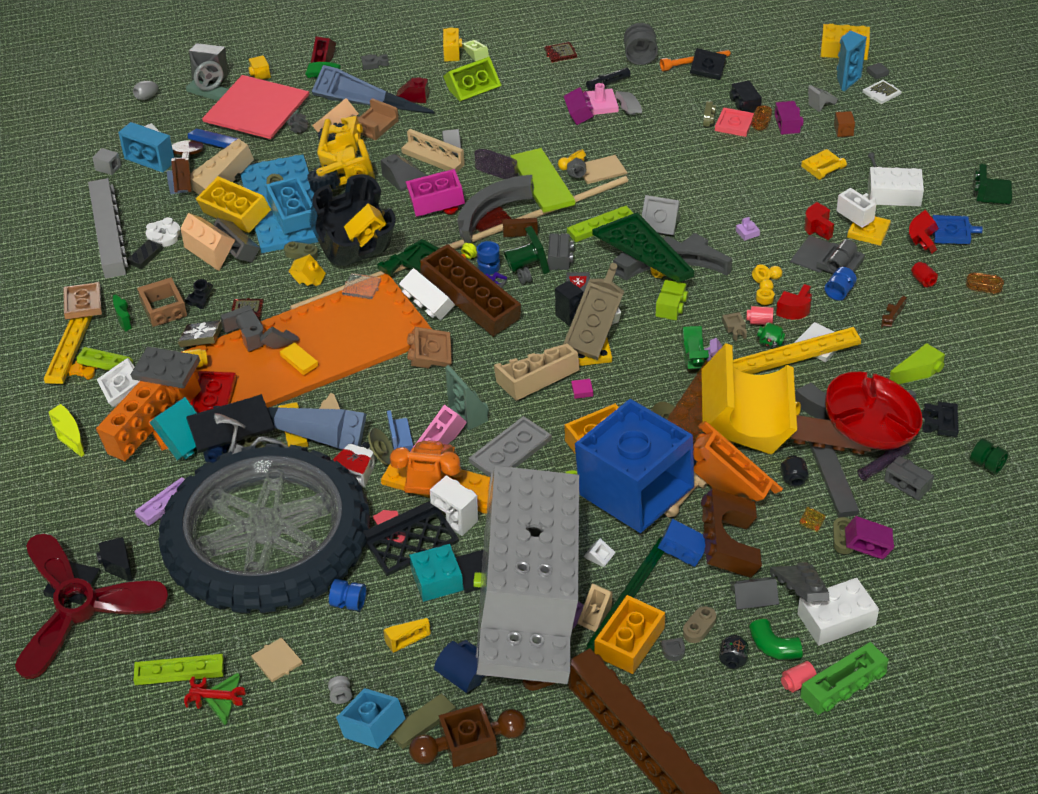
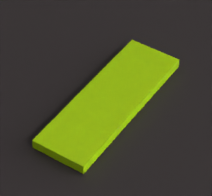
[510,148,575,213]

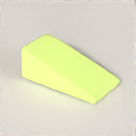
[462,40,489,61]

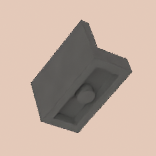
[730,577,779,609]

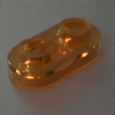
[752,105,772,130]
[966,273,1004,293]

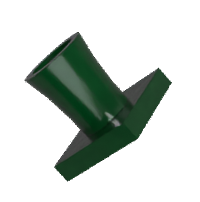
[503,226,550,275]

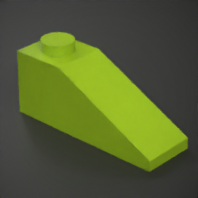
[889,343,945,384]

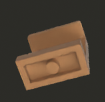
[350,98,399,141]

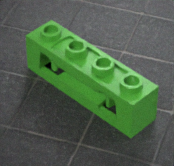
[800,642,889,715]

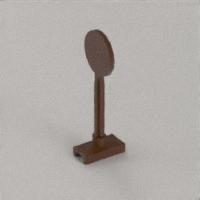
[171,141,204,192]

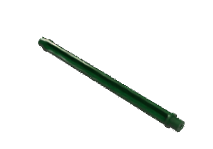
[584,537,664,653]

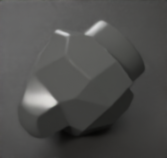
[567,157,586,179]

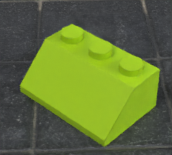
[443,56,502,101]

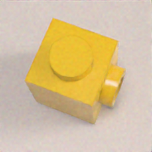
[248,55,271,80]

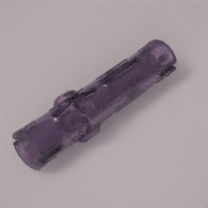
[857,444,911,481]

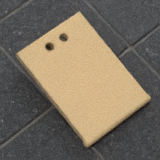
[583,155,627,184]

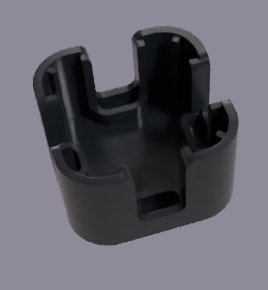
[309,174,396,266]

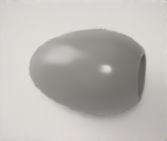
[133,81,158,100]

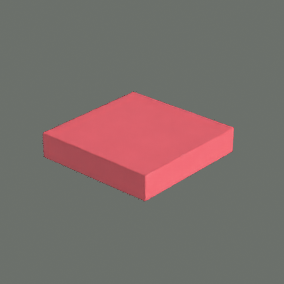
[715,108,755,137]

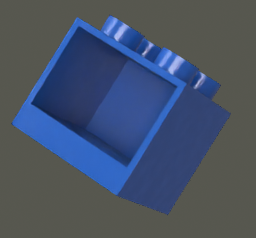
[575,399,694,533]

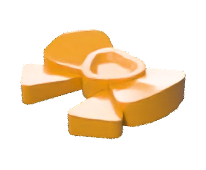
[68,361,97,380]

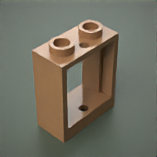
[137,277,187,327]

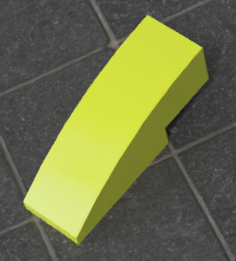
[48,404,84,457]

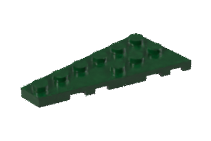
[592,212,695,283]

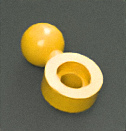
[558,149,586,170]
[752,264,782,283]
[756,279,775,305]

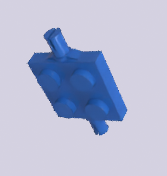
[932,215,983,244]

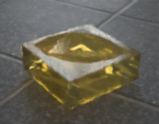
[799,507,826,532]

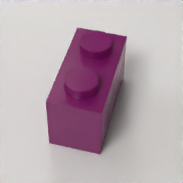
[564,87,594,125]
[774,101,803,135]
[845,516,894,559]

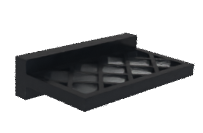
[363,501,459,577]

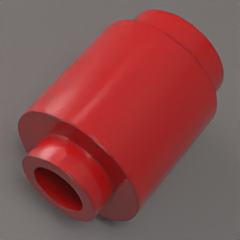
[911,262,938,287]

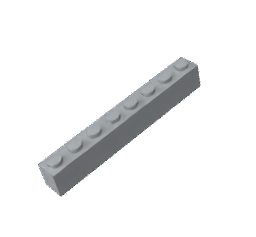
[88,178,128,279]

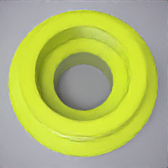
[461,243,477,259]

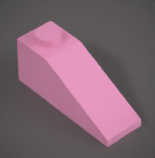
[410,405,467,452]

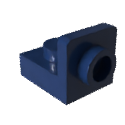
[203,444,231,463]

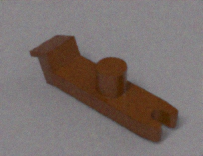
[881,296,907,328]

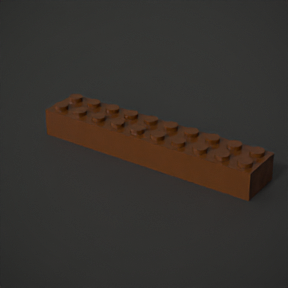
[568,648,722,794]

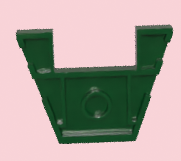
[377,239,440,276]

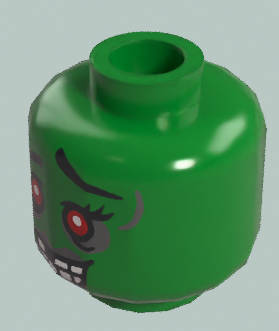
[757,322,786,349]

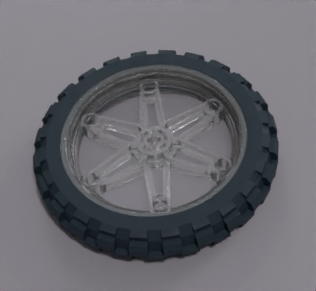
[158,444,370,613]

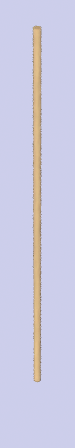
[290,176,628,309]

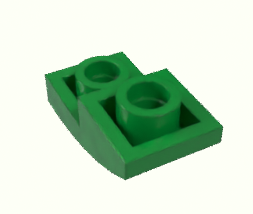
[305,62,341,78]
[113,294,132,332]

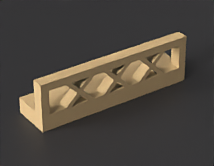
[401,129,464,173]

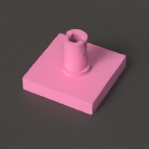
[586,83,619,115]

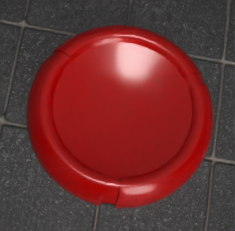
[825,371,923,450]

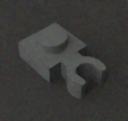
[361,54,389,70]

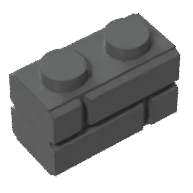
[548,234,574,270]
[884,456,934,501]

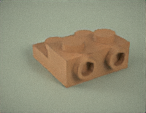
[407,327,451,368]

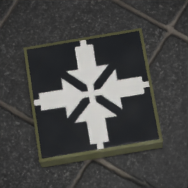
[178,320,222,347]

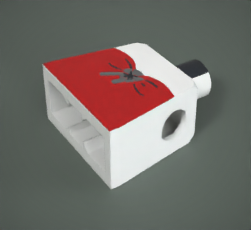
[333,442,375,487]

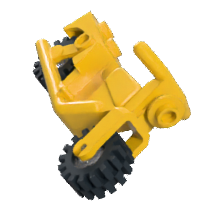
[307,116,375,193]

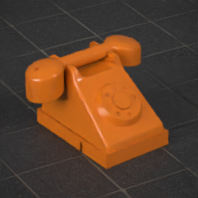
[390,440,461,495]

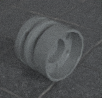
[624,23,658,65]

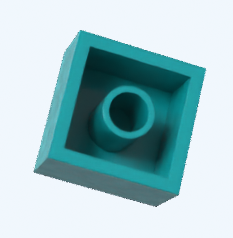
[409,544,463,602]

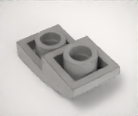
[615,91,642,115]

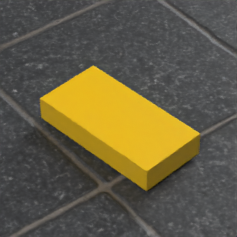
[280,342,318,375]

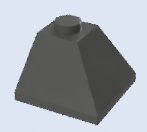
[381,154,427,192]

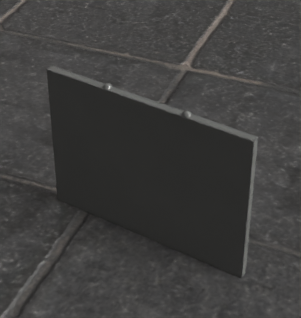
[790,235,832,273]

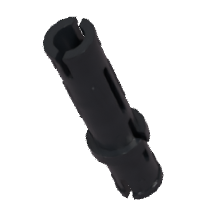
[586,67,631,91]

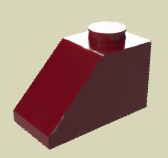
[311,36,336,63]
[396,77,429,103]

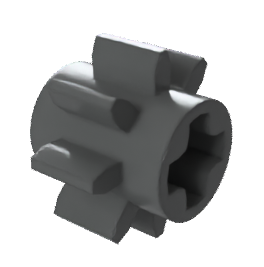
[288,113,308,133]

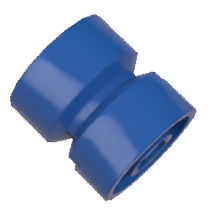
[476,241,500,275]
[825,267,857,300]
[329,579,366,611]

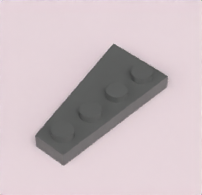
[770,562,829,602]

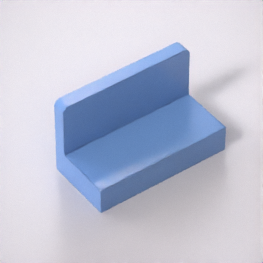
[387,410,413,451]

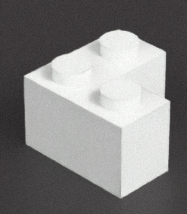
[430,475,478,536]

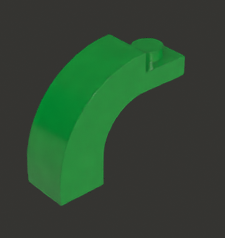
[681,326,709,369]

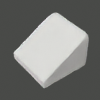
[583,538,615,567]

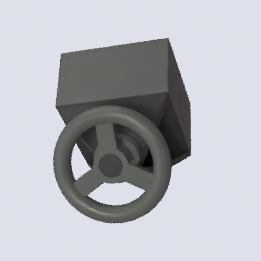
[189,43,228,91]

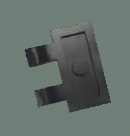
[922,401,959,437]

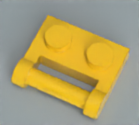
[801,149,847,179]

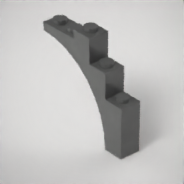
[613,233,732,281]

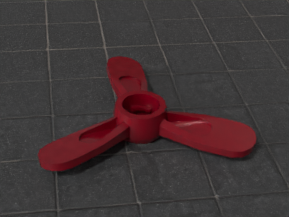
[15,533,168,679]

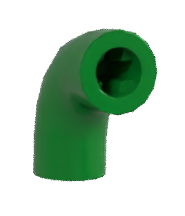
[749,619,803,660]

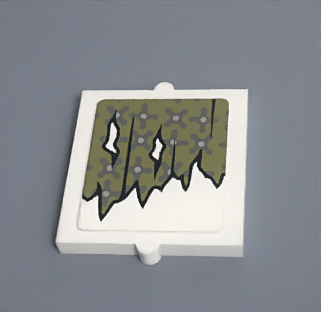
[863,80,902,104]

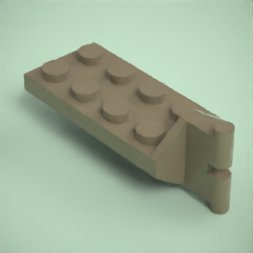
[563,263,624,360]

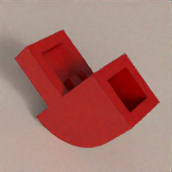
[804,202,834,240]
[909,210,939,254]
[776,284,812,320]

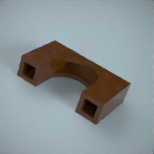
[701,488,762,578]

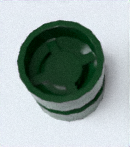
[970,438,1009,474]

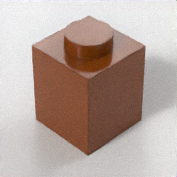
[834,111,855,137]

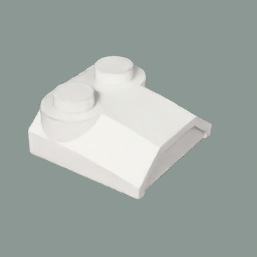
[97,358,140,407]

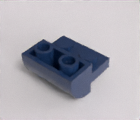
[434,639,485,693]

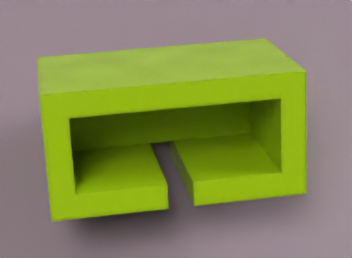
[656,280,689,321]

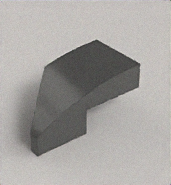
[260,327,299,349]

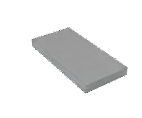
[469,416,552,477]

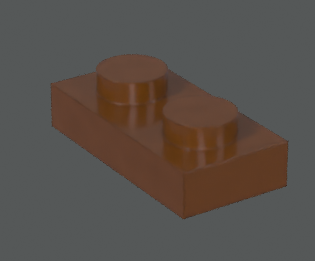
[503,218,538,237]

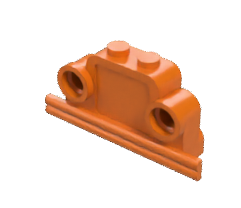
[693,421,783,501]

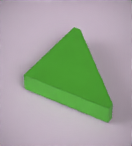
[204,673,240,725]

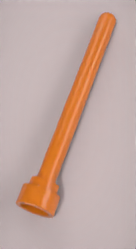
[660,50,731,71]

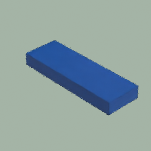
[188,128,238,148]

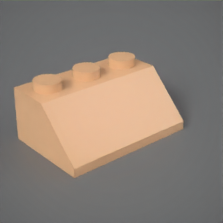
[181,213,235,271]

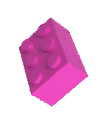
[406,169,465,216]

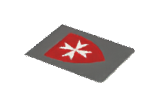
[566,272,590,293]

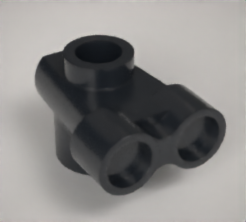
[185,279,213,309]

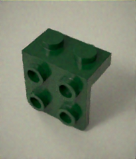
[974,164,1012,204]

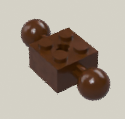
[409,703,526,768]

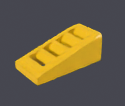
[383,618,431,653]

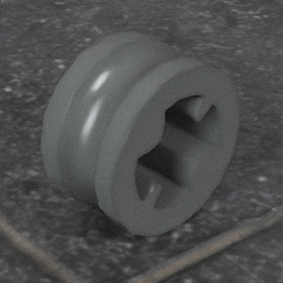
[517,267,532,285]

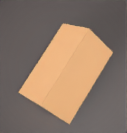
[312,98,359,132]

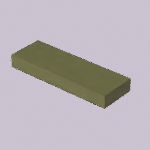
[390,693,456,750]

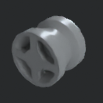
[328,676,352,704]

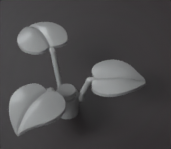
[214,413,289,454]

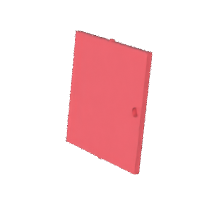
[202,75,309,139]

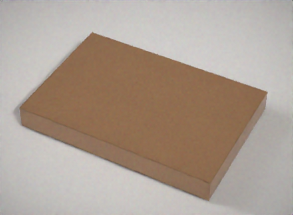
[64,282,102,319]

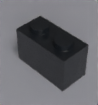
[729,80,762,113]
[555,280,583,326]

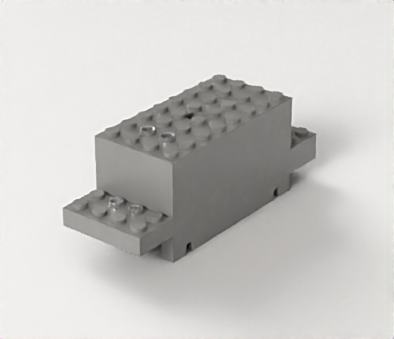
[476,465,579,684]

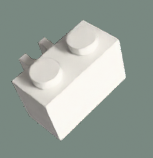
[837,188,876,228]

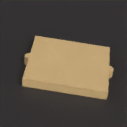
[251,637,303,682]

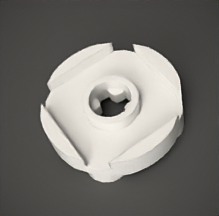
[146,217,181,247]

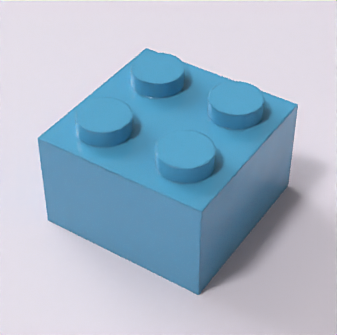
[336,688,406,749]

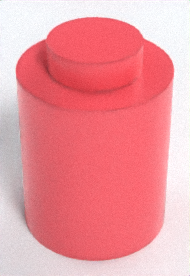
[746,306,773,325]
[781,661,817,692]

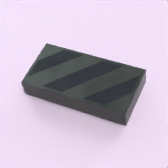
[127,239,163,269]

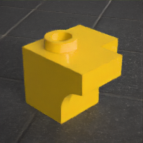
[289,254,326,286]

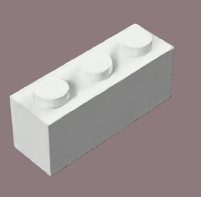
[399,268,455,321]

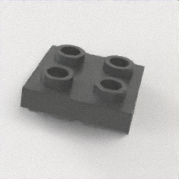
[817,239,865,274]

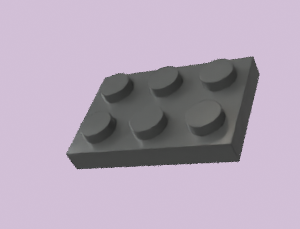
[130,347,201,388]

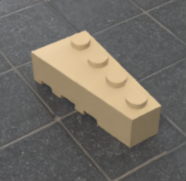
[190,139,254,195]
[494,344,580,401]

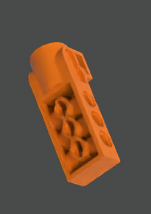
[96,369,201,461]

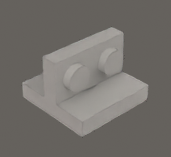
[642,195,680,235]

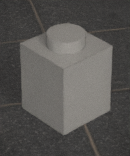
[92,148,121,175]

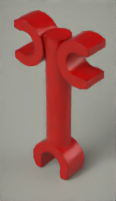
[184,676,246,709]

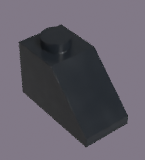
[96,537,133,582]

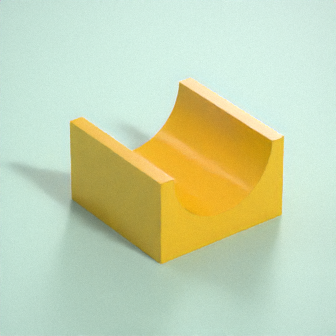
[702,343,797,455]

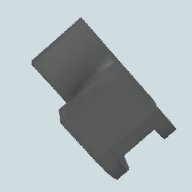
[220,305,264,352]

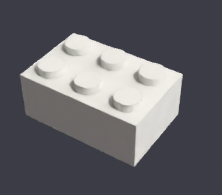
[868,167,924,207]
[797,578,879,646]

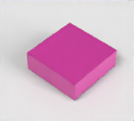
[571,379,593,399]

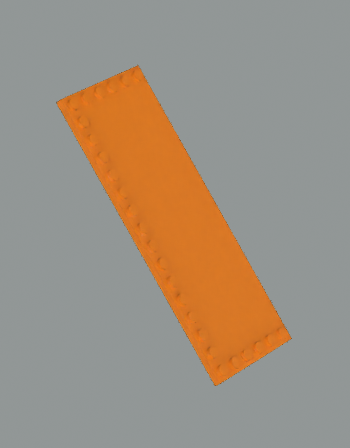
[152,273,432,451]

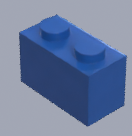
[658,519,705,567]

